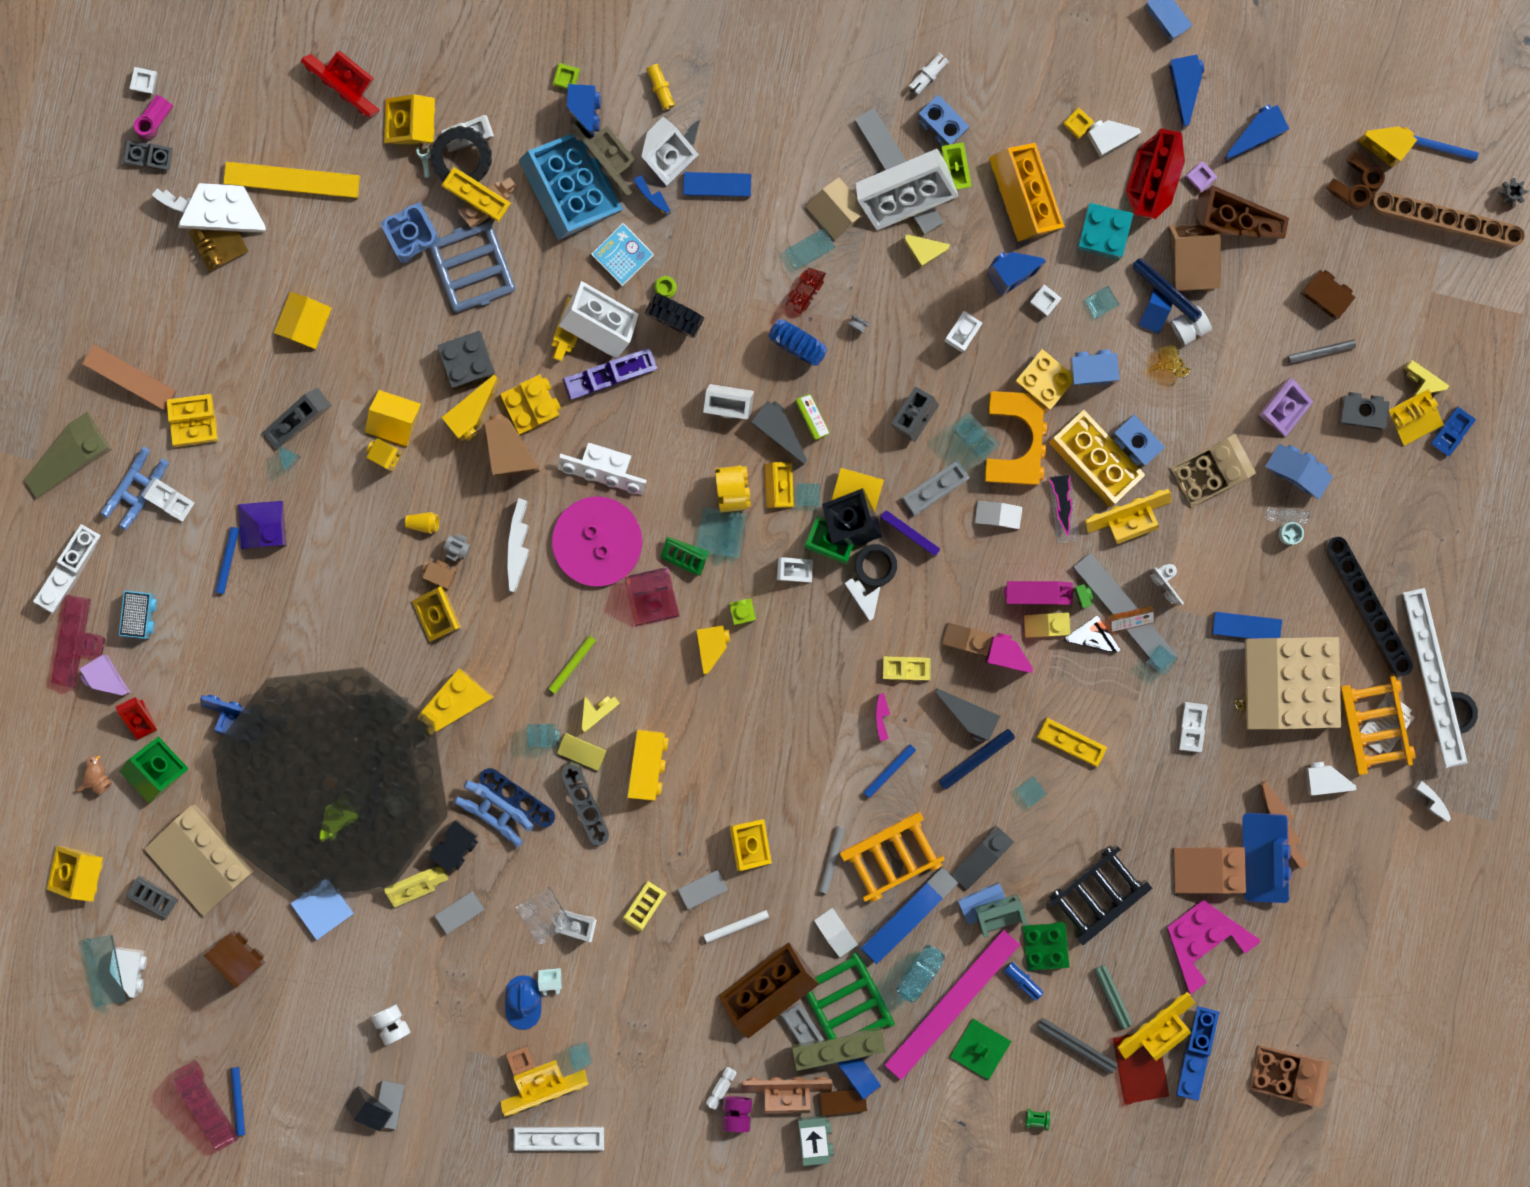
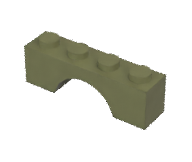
[792,1027,886,1071]

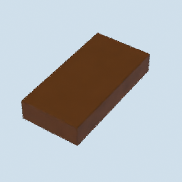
[820,1089,867,1116]

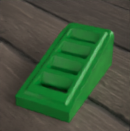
[660,536,709,576]

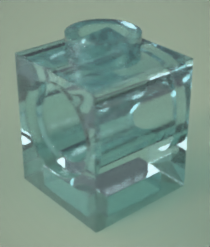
[527,724,560,747]

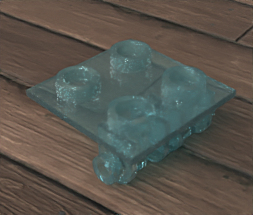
[696,507,747,558]

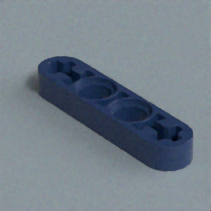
[480,768,556,827]

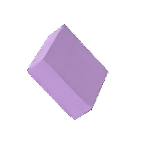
[1185,161,1217,193]

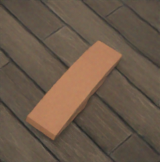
[82,344,176,410]
[1259,781,1308,870]

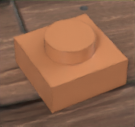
[506,1045,536,1075]

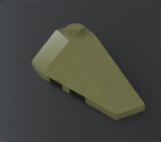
[24,412,112,499]

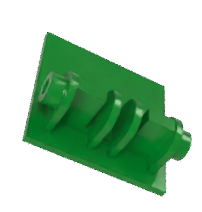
[1023,922,1070,970]

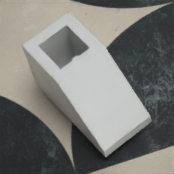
[110,947,147,998]

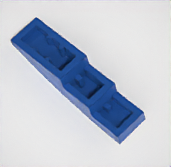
[860,883,943,964]

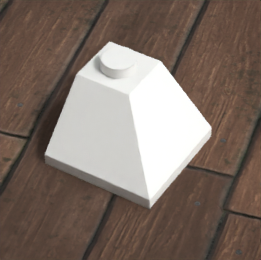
[641,117,699,186]

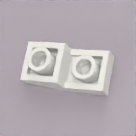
[152,188,191,214]

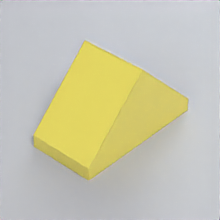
[904,234,950,268]

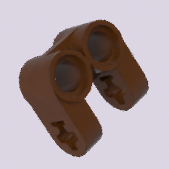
[1326,151,1385,210]

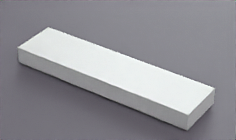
[514,1127,604,1150]

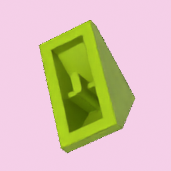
[941,142,972,190]

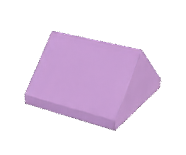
[1258,378,1313,437]

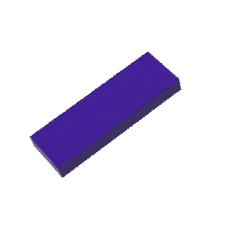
[880,511,940,557]

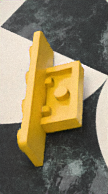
[1085,489,1172,544]
[1117,992,1196,1061]
[501,1060,588,1116]

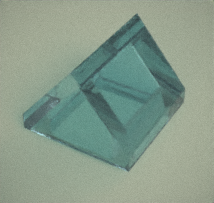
[279,447,301,471]

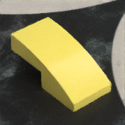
[883,656,931,680]

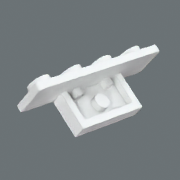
[557,443,647,495]

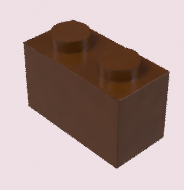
[1300,270,1356,321]

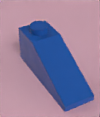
[1168,54,1204,129]
[1224,104,1290,161]

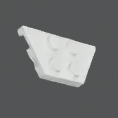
[178,183,266,233]

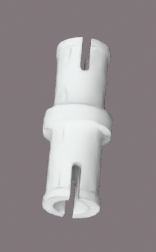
[908,53,949,95]

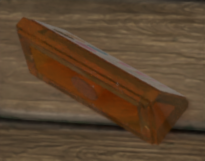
[1107,606,1155,632]

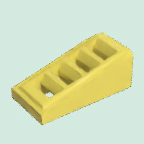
[623,881,667,932]

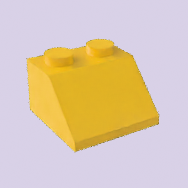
[384,94,435,145]
[1357,126,1417,168]
[46,846,103,901]

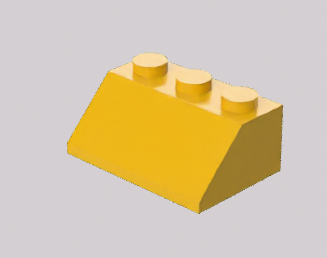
[627,729,669,800]

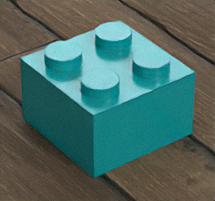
[1077,203,1133,260]

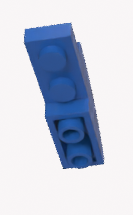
[1175,1006,1220,1101]

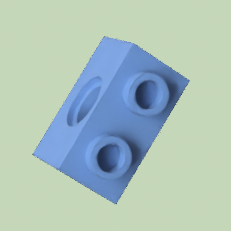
[1113,414,1165,467]

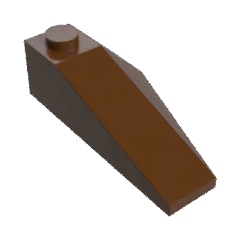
[1195,185,1289,239]

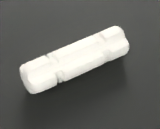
[706,1067,736,1110]

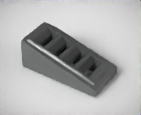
[126,876,179,919]

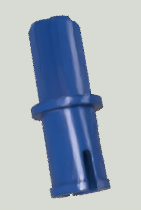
[1003,961,1044,1001]

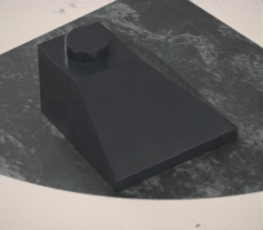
[822,488,882,545]

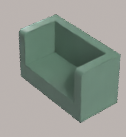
[974,894,1028,938]

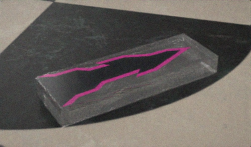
[1048,474,1080,544]

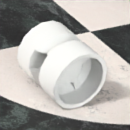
[1170,305,1212,346]
[371,1004,411,1046]

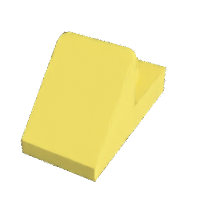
[1403,360,1449,397]
[1024,613,1071,638]
[582,696,620,732]

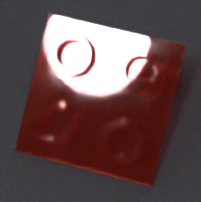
[785,267,826,315]

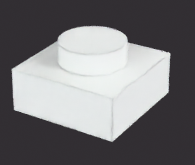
[130,67,158,95]
[1030,284,1062,316]

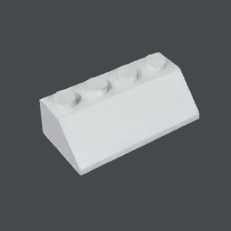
[856,149,958,230]

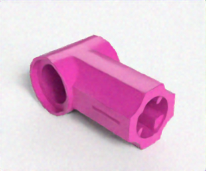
[134,95,174,140]

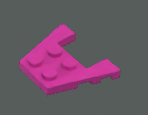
[1167,900,1261,994]

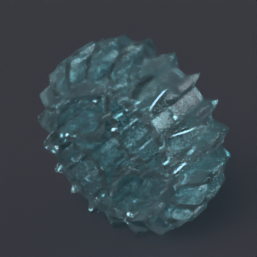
[896,945,945,1003]

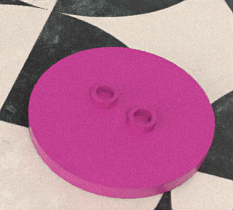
[552,496,642,586]

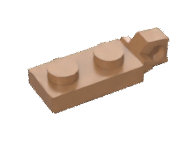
[457,178,517,229]

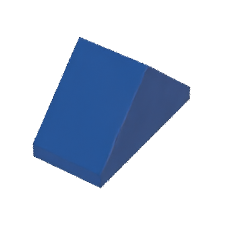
[1138,288,1173,334]

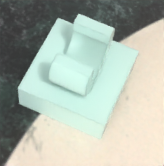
[538,968,562,996]

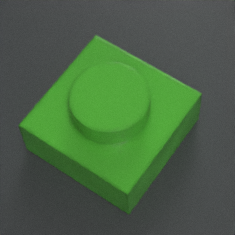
[1074,584,1094,609]

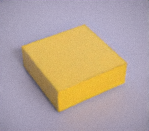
[1063,107,1095,140]

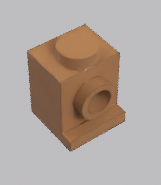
[421,560,458,589]

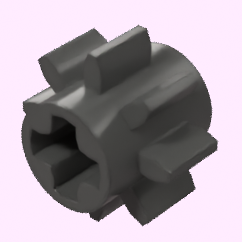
[1498,178,1528,207]

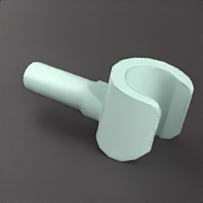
[416,145,431,178]

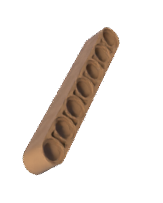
[1370,191,1525,248]

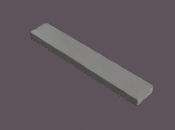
[855,108,944,235]
[1073,553,1178,670]

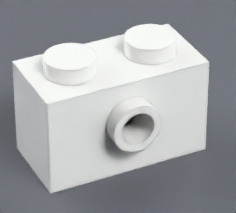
[703,384,754,420]

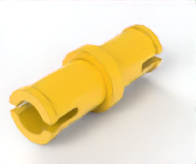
[646,64,676,111]

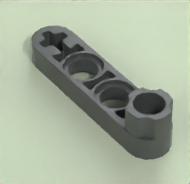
[561,760,609,846]

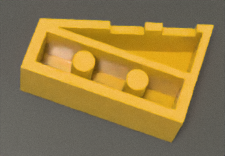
[414,668,495,735]

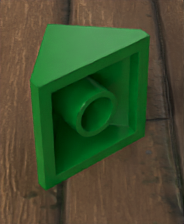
[804,516,854,565]

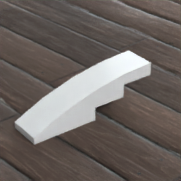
[507,498,530,592]

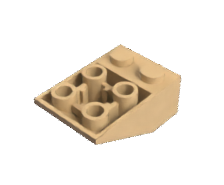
[1171,434,1256,507]

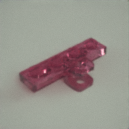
[51,595,105,688]

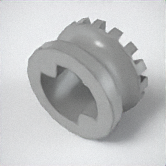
[847,314,870,334]

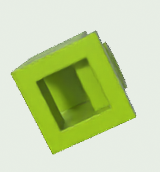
[730,598,756,625]

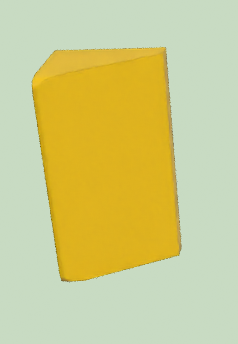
[765,462,794,508]

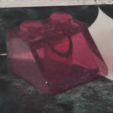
[624,567,680,626]

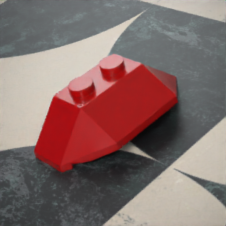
[1125,128,1185,219]

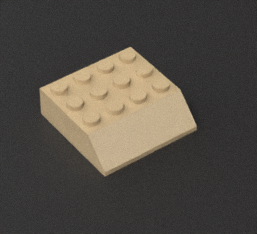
[1245,637,1341,729]

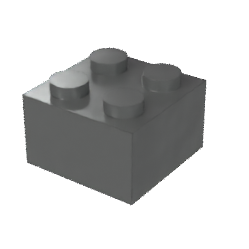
[437,330,497,390]

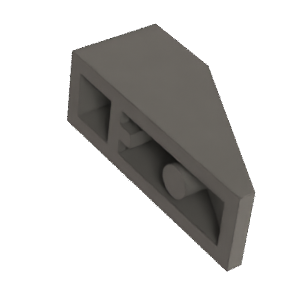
[262,388,332,450]
[751,401,807,465]
[935,688,1000,743]
[951,825,1014,890]

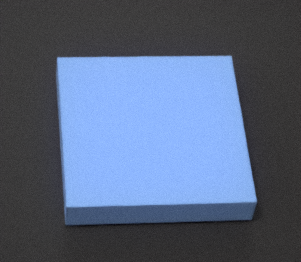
[291,877,354,940]

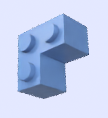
[1070,350,1120,386]
[1265,444,1333,500]

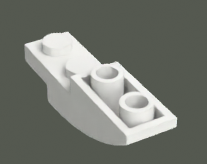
[33,524,101,615]

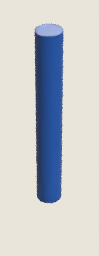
[1413,135,1479,161]
[215,527,239,594]
[863,744,916,798]
[230,1067,246,1136]

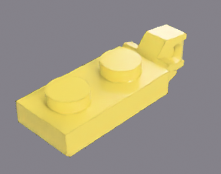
[384,866,448,907]

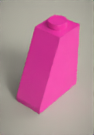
[1004,581,1073,605]

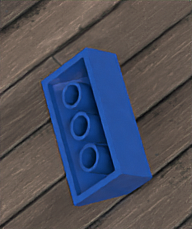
[987,252,1046,297]

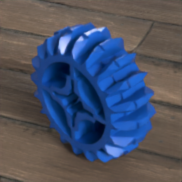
[769,319,827,366]

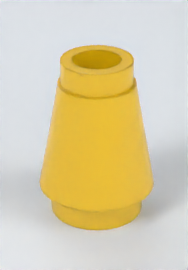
[405,512,440,534]

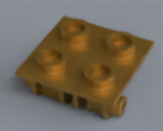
[188,229,249,272]

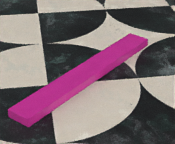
[884,930,1020,1080]

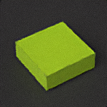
[553,63,580,90]

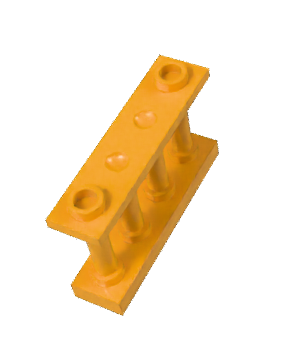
[1340,676,1416,775]
[840,811,945,903]

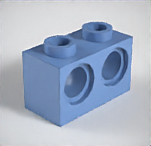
[918,95,970,146]

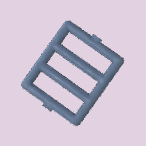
[429,221,516,313]

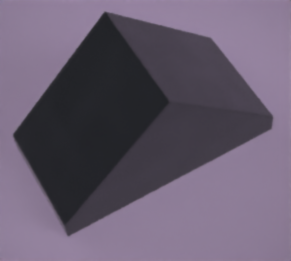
[346,1086,393,1131]

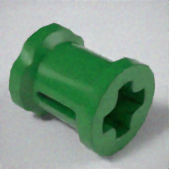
[1025,1108,1050,1131]

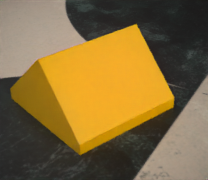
[274,291,332,350]
[365,390,422,447]
[412,587,462,642]
[730,819,772,871]

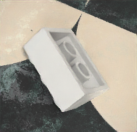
[559,281,639,359]

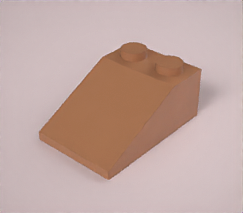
[1173,846,1246,893]

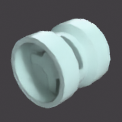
[1278,522,1304,545]

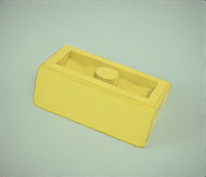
[557,733,607,771]

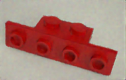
[301,50,380,117]

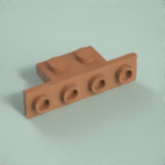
[742,1077,832,1114]

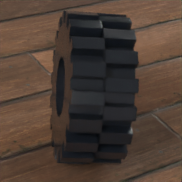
[644,293,705,338]

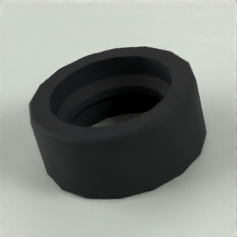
[855,544,897,587]
[1450,692,1478,734]

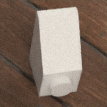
[1087,120,1141,158]
[1305,761,1356,795]

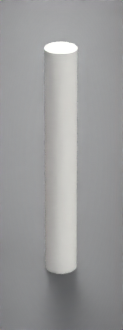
[704,910,770,943]

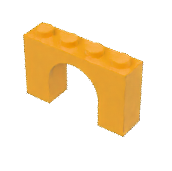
[984,391,1048,485]

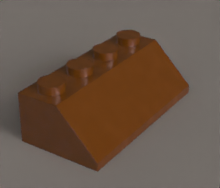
[718,942,819,1039]

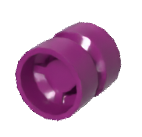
[722,1096,752,1132]

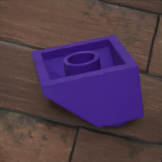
[238,501,287,549]

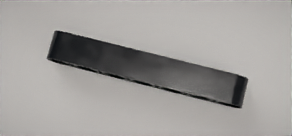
[1324,537,1413,676]

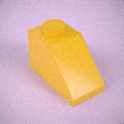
[366,438,403,472]
[697,626,731,674]

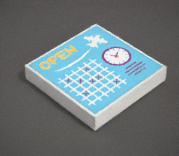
[591,223,655,287]

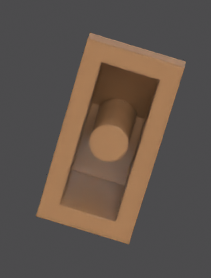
[942,623,993,656]

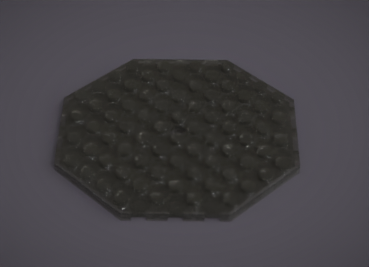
[213,667,448,898]

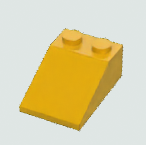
[442,375,501,441]

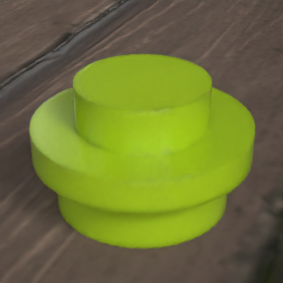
[654,276,677,298]

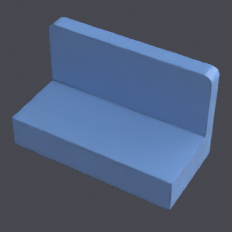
[1144,0,1192,42]
[957,882,1005,924]

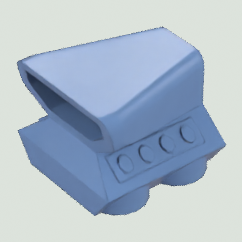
[380,202,440,264]

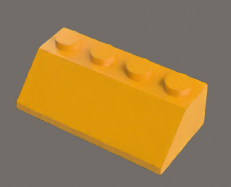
[989,143,1065,242]

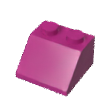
[985,633,1033,673]

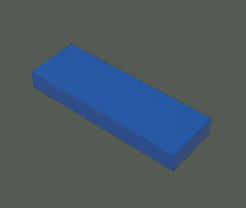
[683,172,751,197]
[1212,612,1283,639]

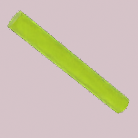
[548,635,597,694]

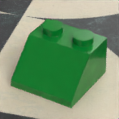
[119,736,189,804]

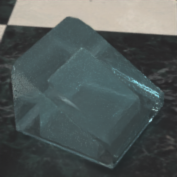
[1085,286,1119,318]
[569,1042,592,1070]

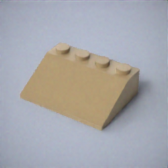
[144,804,255,917]

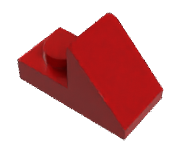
[116,697,157,740]

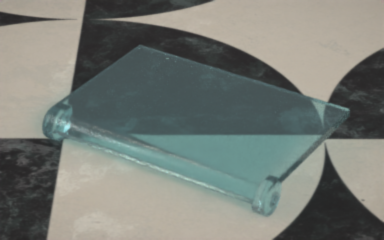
[82,935,126,1006]

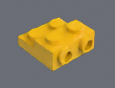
[500,374,562,435]

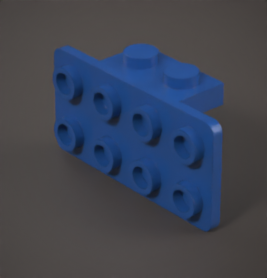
[1242,813,1292,903]

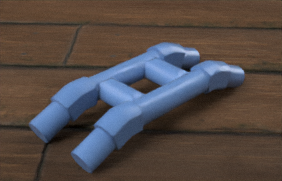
[100,447,169,530]
[453,780,534,848]

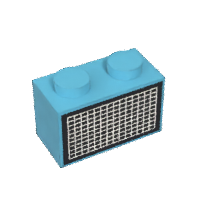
[119,591,158,639]

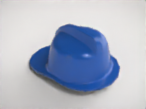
[505,975,541,1030]

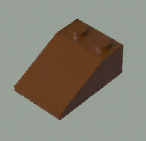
[204,931,266,988]

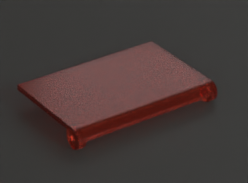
[1113,1033,1169,1105]

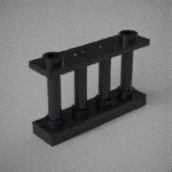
[1047,845,1153,945]

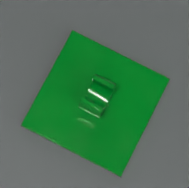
[950,1018,1012,1080]

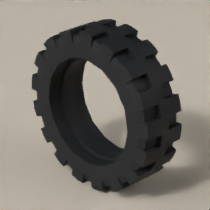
[431,126,492,182]

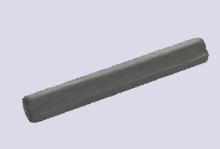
[1037,1018,1118,1074]

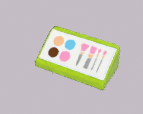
[795,394,829,441]

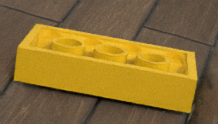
[1048,410,1145,508]

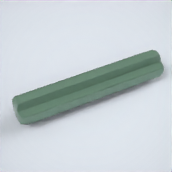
[1095,965,1132,1029]

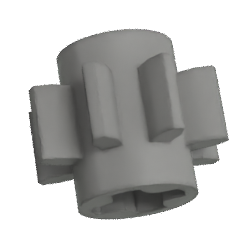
[443,533,471,561]

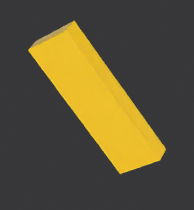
[442,167,511,223]
[1036,717,1108,768]

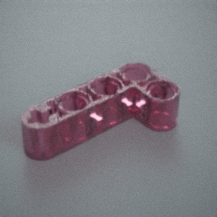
[174,1060,238,1151]

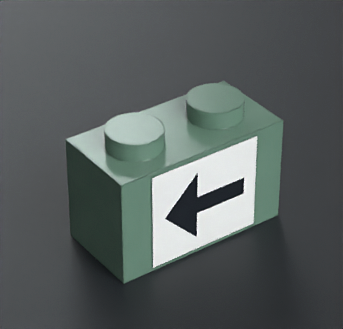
[798,1115,834,1166]

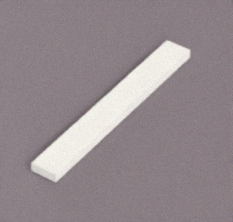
[1402,588,1468,768]

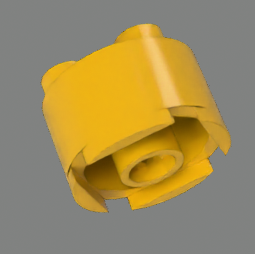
[715,465,751,513]

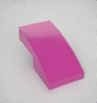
[875,693,890,741]

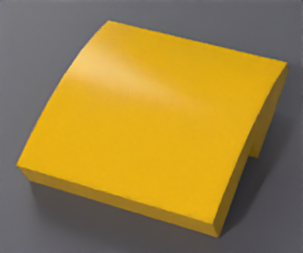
[167,394,219,447]
[832,468,884,512]

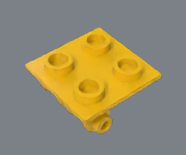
[1016,349,1072,410]
[1388,389,1444,446]

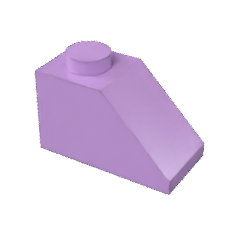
[80,655,131,695]

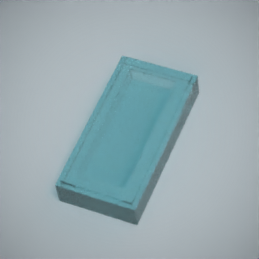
[785,228,835,270]

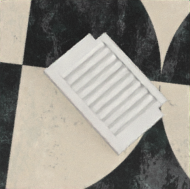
[1360,693,1415,754]

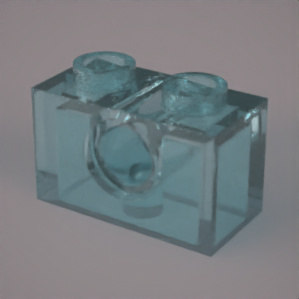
[951,412,1000,461]

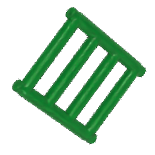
[805,952,895,1040]

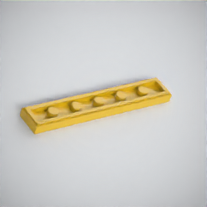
[223,162,361,199]

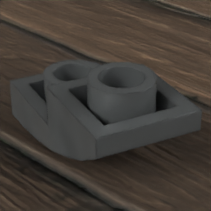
[123,140,173,170]

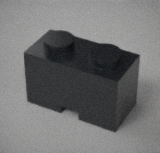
[429,819,478,873]

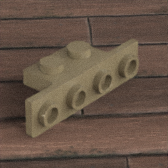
[571,122,637,196]

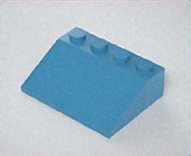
[519,134,623,240]

